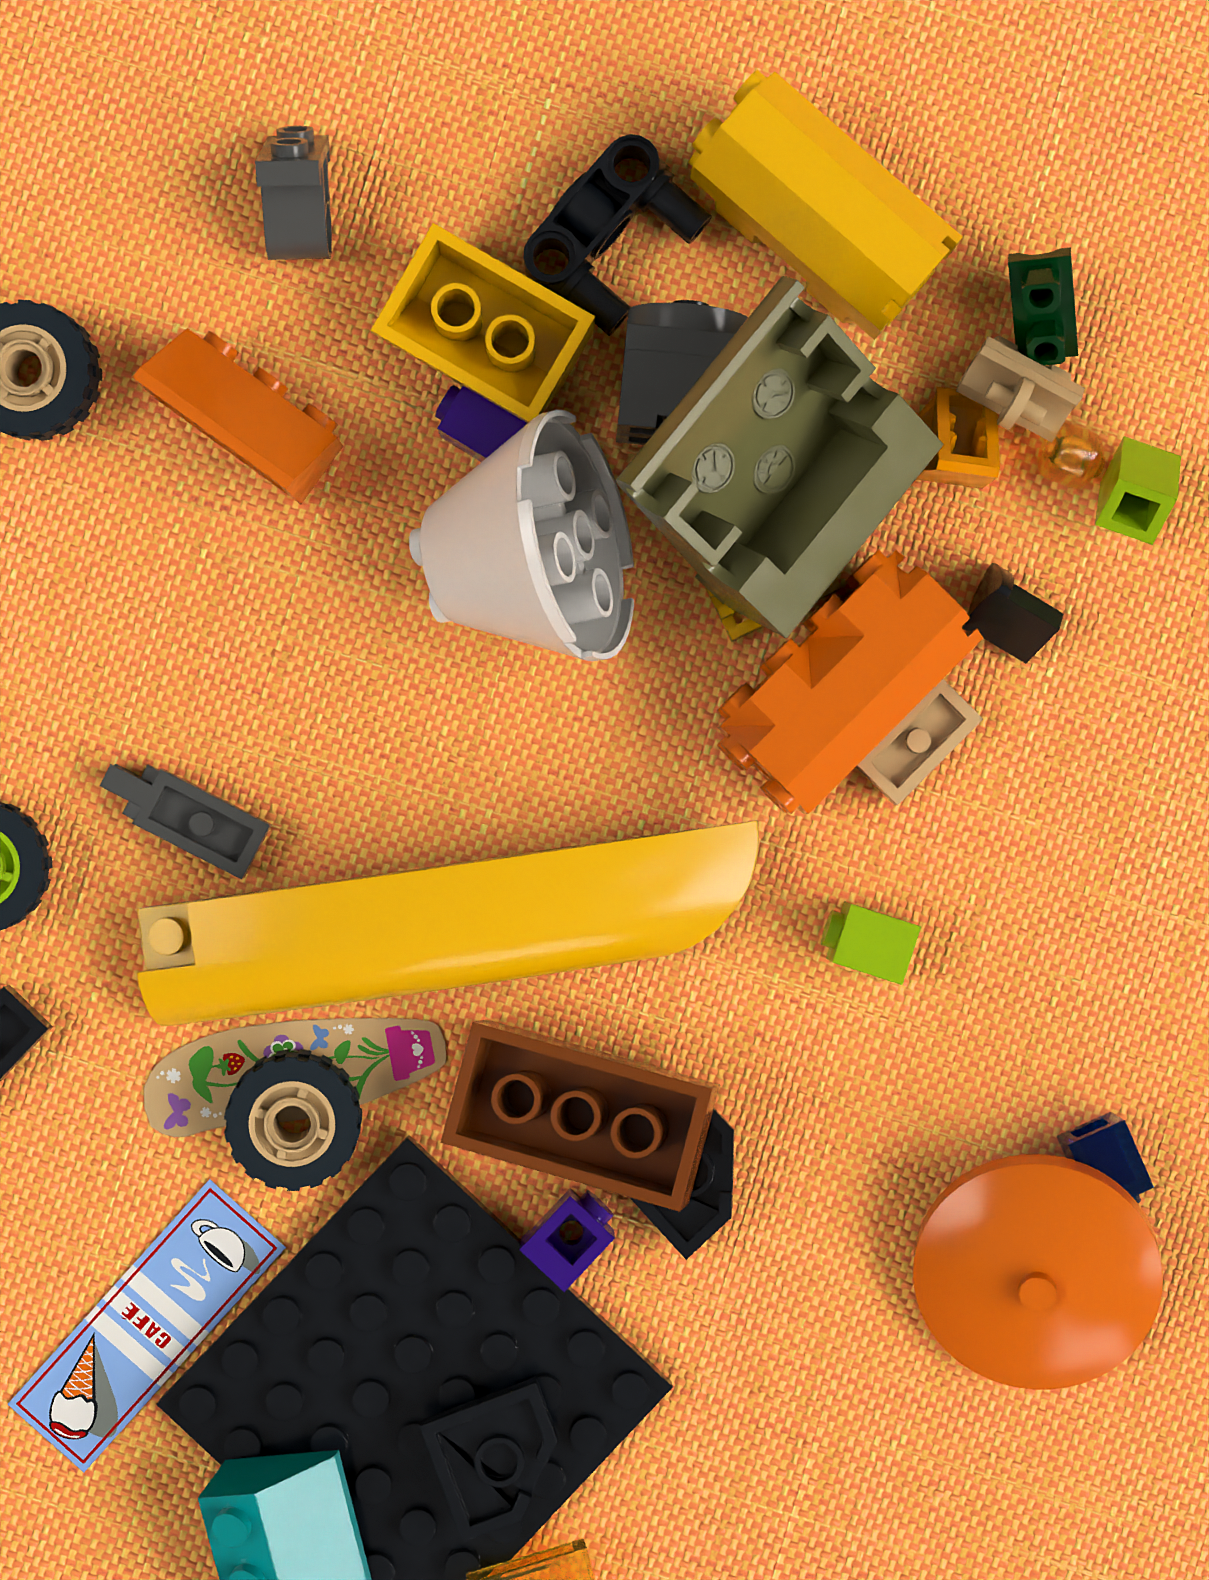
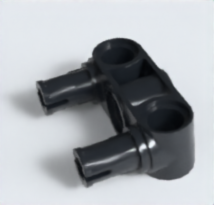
[523,134,712,336]

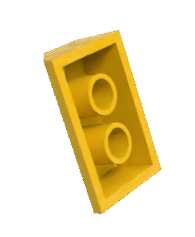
[370,223,595,423]

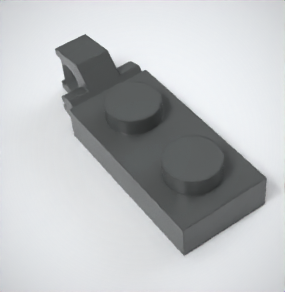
[100,764,272,879]

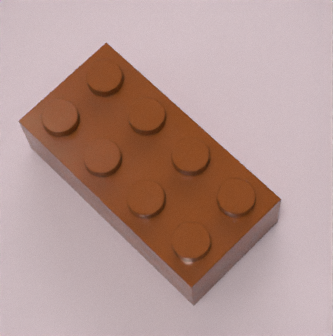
[440,1020,720,1212]

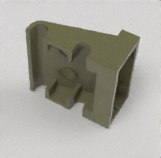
[616,276,944,639]

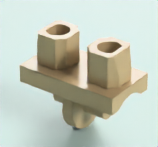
[956,335,1085,442]

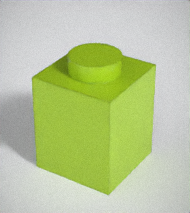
[1095,436,1181,545]
[821,901,921,985]

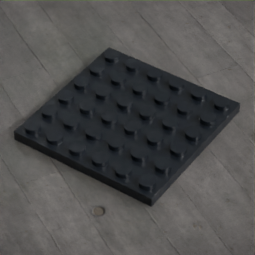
[156,1134,673,1580]

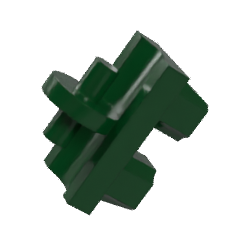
[1008,247,1078,366]

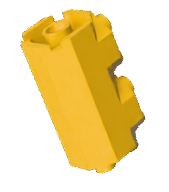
[688,69,963,340]

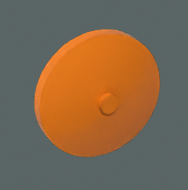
[913,1154,1163,1390]

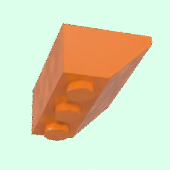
[132,328,344,504]

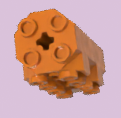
[717,549,984,814]

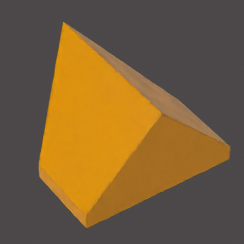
[916,387,1000,489]

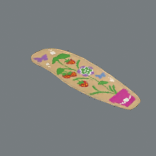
[144,1018,446,1138]

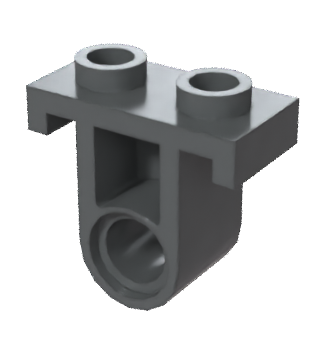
[255,126,332,260]

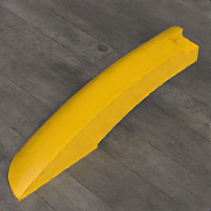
[137,820,759,1026]

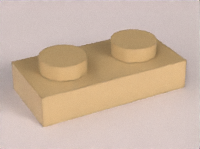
[856,679,983,806]

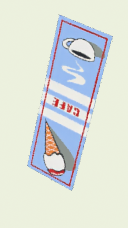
[7,1179,286,1472]

